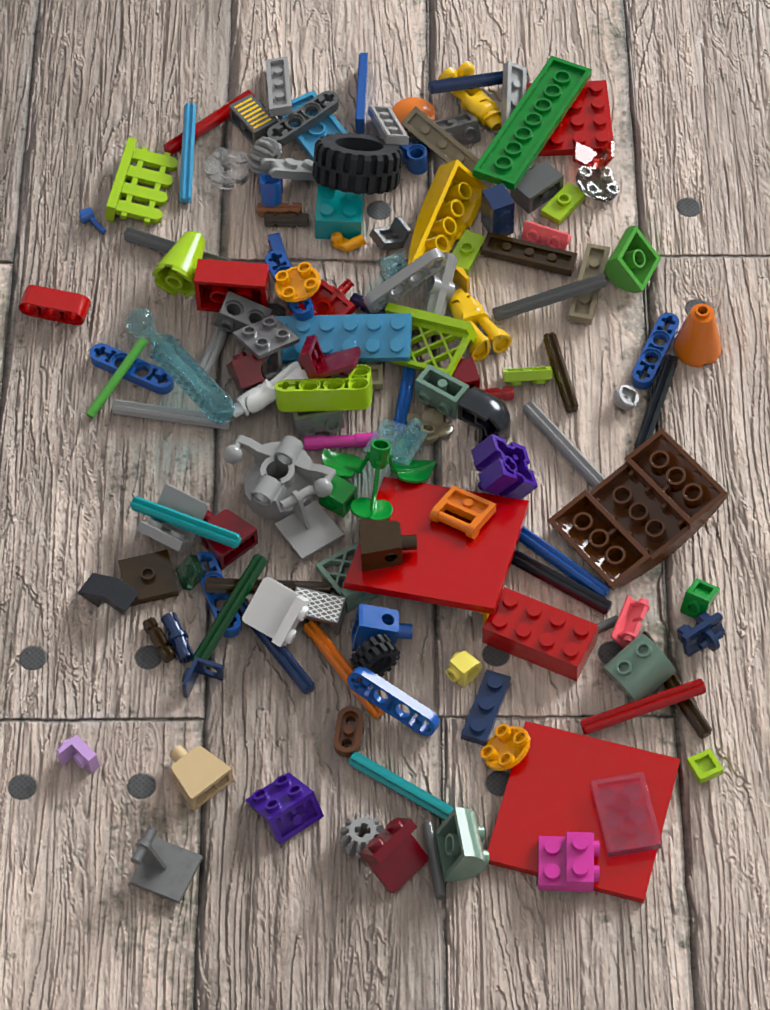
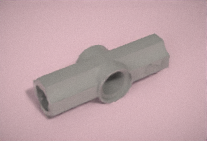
[423,252,458,316]

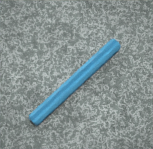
[179,103,196,204]

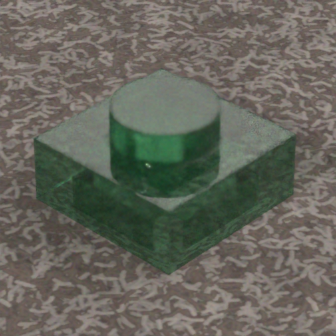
[175,554,205,591]

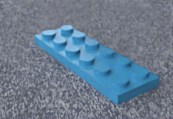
[266,313,412,364]

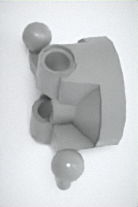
[223,435,336,521]

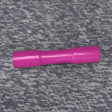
[304,432,378,451]

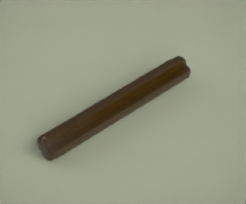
[543,332,579,413]

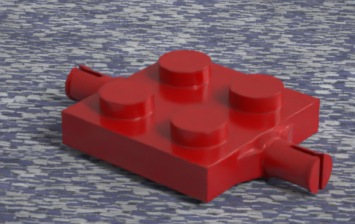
[289,278,357,316]

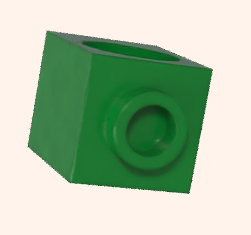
[319,475,358,518]

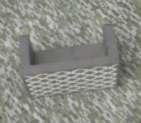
[295,586,346,635]

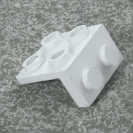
[242,577,310,647]

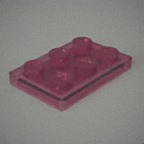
[590,772,662,857]

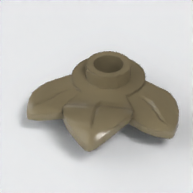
[406,408,454,445]

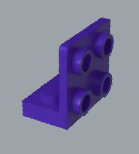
[246,773,324,845]

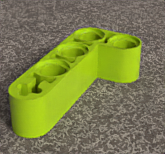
[274,364,373,412]

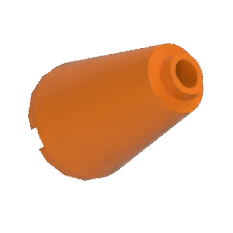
[673,304,722,368]

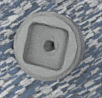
[613,385,639,410]

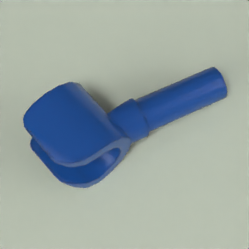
[79,208,106,234]

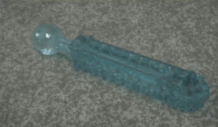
[126,308,236,424]

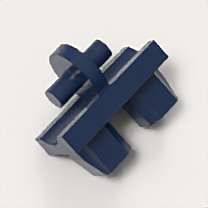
[677,611,725,657]

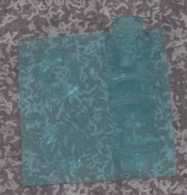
[363,418,428,467]

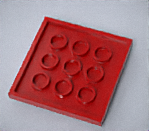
[526,80,614,157]

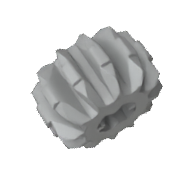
[248,136,282,175]
[340,812,385,860]

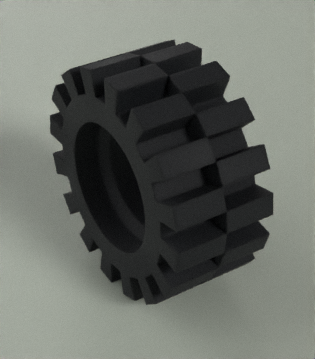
[350,634,400,677]

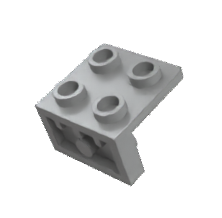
[136,484,209,552]

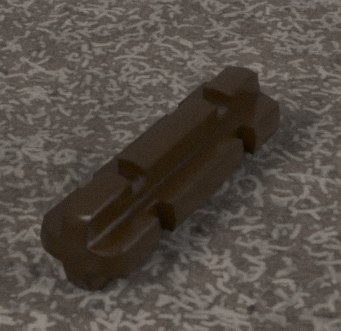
[264,213,309,227]
[143,617,176,663]

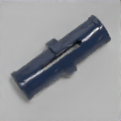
[161,612,194,664]

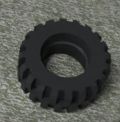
[312,133,403,195]

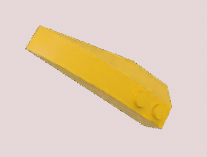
[407,159,488,280]

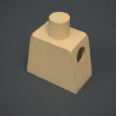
[169,745,233,811]

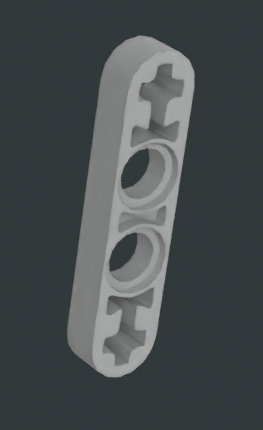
[364,248,447,313]

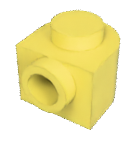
[445,650,482,688]

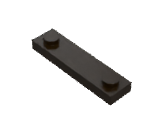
[481,232,578,277]

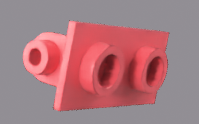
[521,220,572,251]
[610,595,650,649]

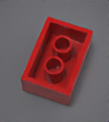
[194,259,271,312]

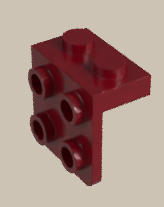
[298,334,361,379]
[359,817,428,893]

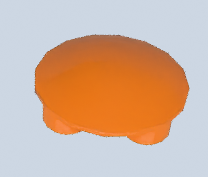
[392,97,436,135]

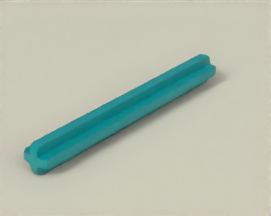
[130,496,241,548]
[348,752,454,820]

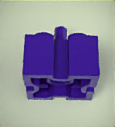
[471,434,538,499]

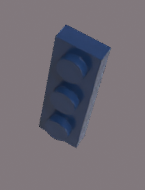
[461,669,511,746]

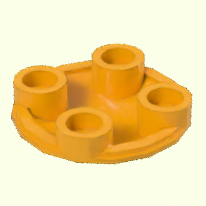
[275,262,321,302]
[480,724,531,771]

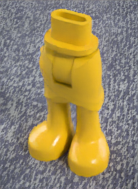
[438,61,502,131]
[448,288,512,361]

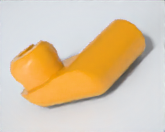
[330,232,366,252]

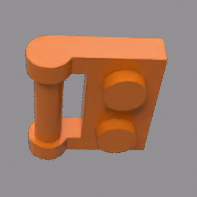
[429,485,496,539]

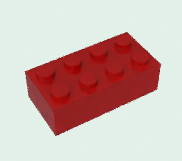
[482,587,599,681]

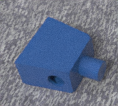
[352,604,413,651]

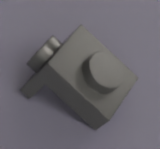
[369,216,411,250]

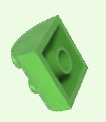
[605,225,661,293]

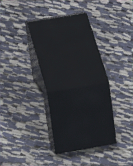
[78,573,139,615]

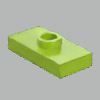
[541,182,587,226]
[452,229,486,275]

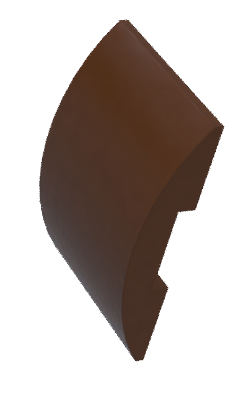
[548,428,729,590]

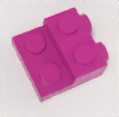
[538,832,600,892]

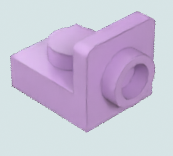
[56,734,100,773]

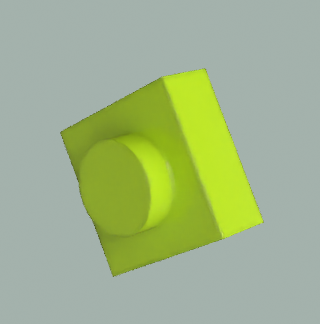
[686,748,724,785]

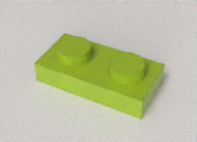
[502,366,553,386]

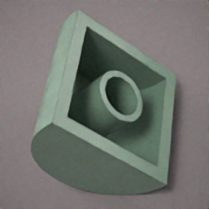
[602,633,676,702]
[435,807,490,882]

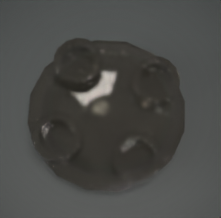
[576,166,619,202]

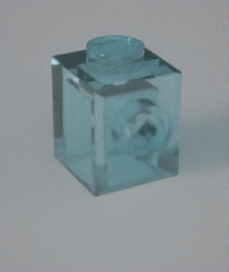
[380,252,408,290]

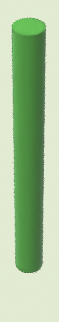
[85,337,148,419]

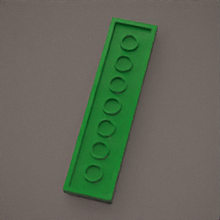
[472,56,592,191]

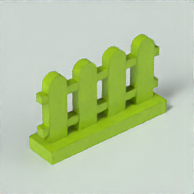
[105,137,178,226]

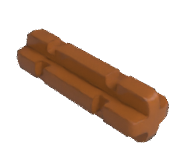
[257,203,302,217]

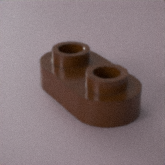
[333,706,364,757]

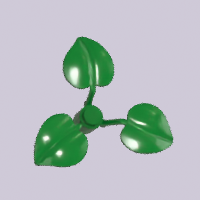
[322,439,436,520]

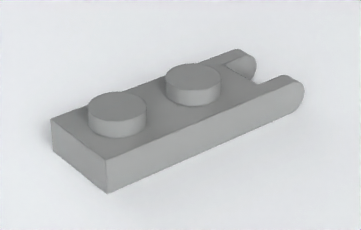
[261,158,315,181]

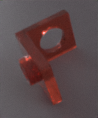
[573,140,614,173]

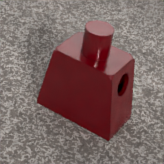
[200,509,258,570]

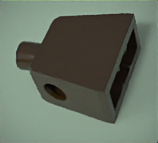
[359,519,417,571]

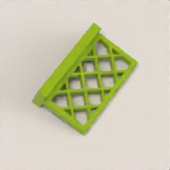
[385,302,478,376]

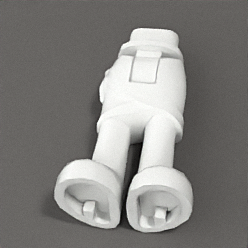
[228,361,308,418]

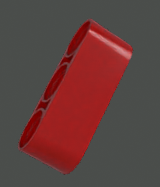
[18,285,91,326]

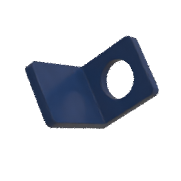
[182,656,225,698]

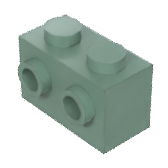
[415,364,470,419]

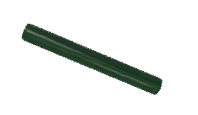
[191,554,267,661]

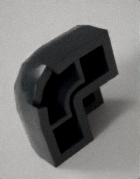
[458,386,511,444]

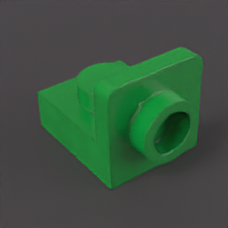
[680,578,720,619]

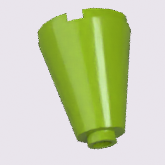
[152,231,206,297]

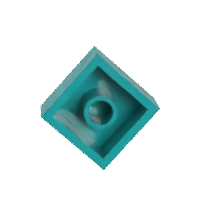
[315,185,365,239]

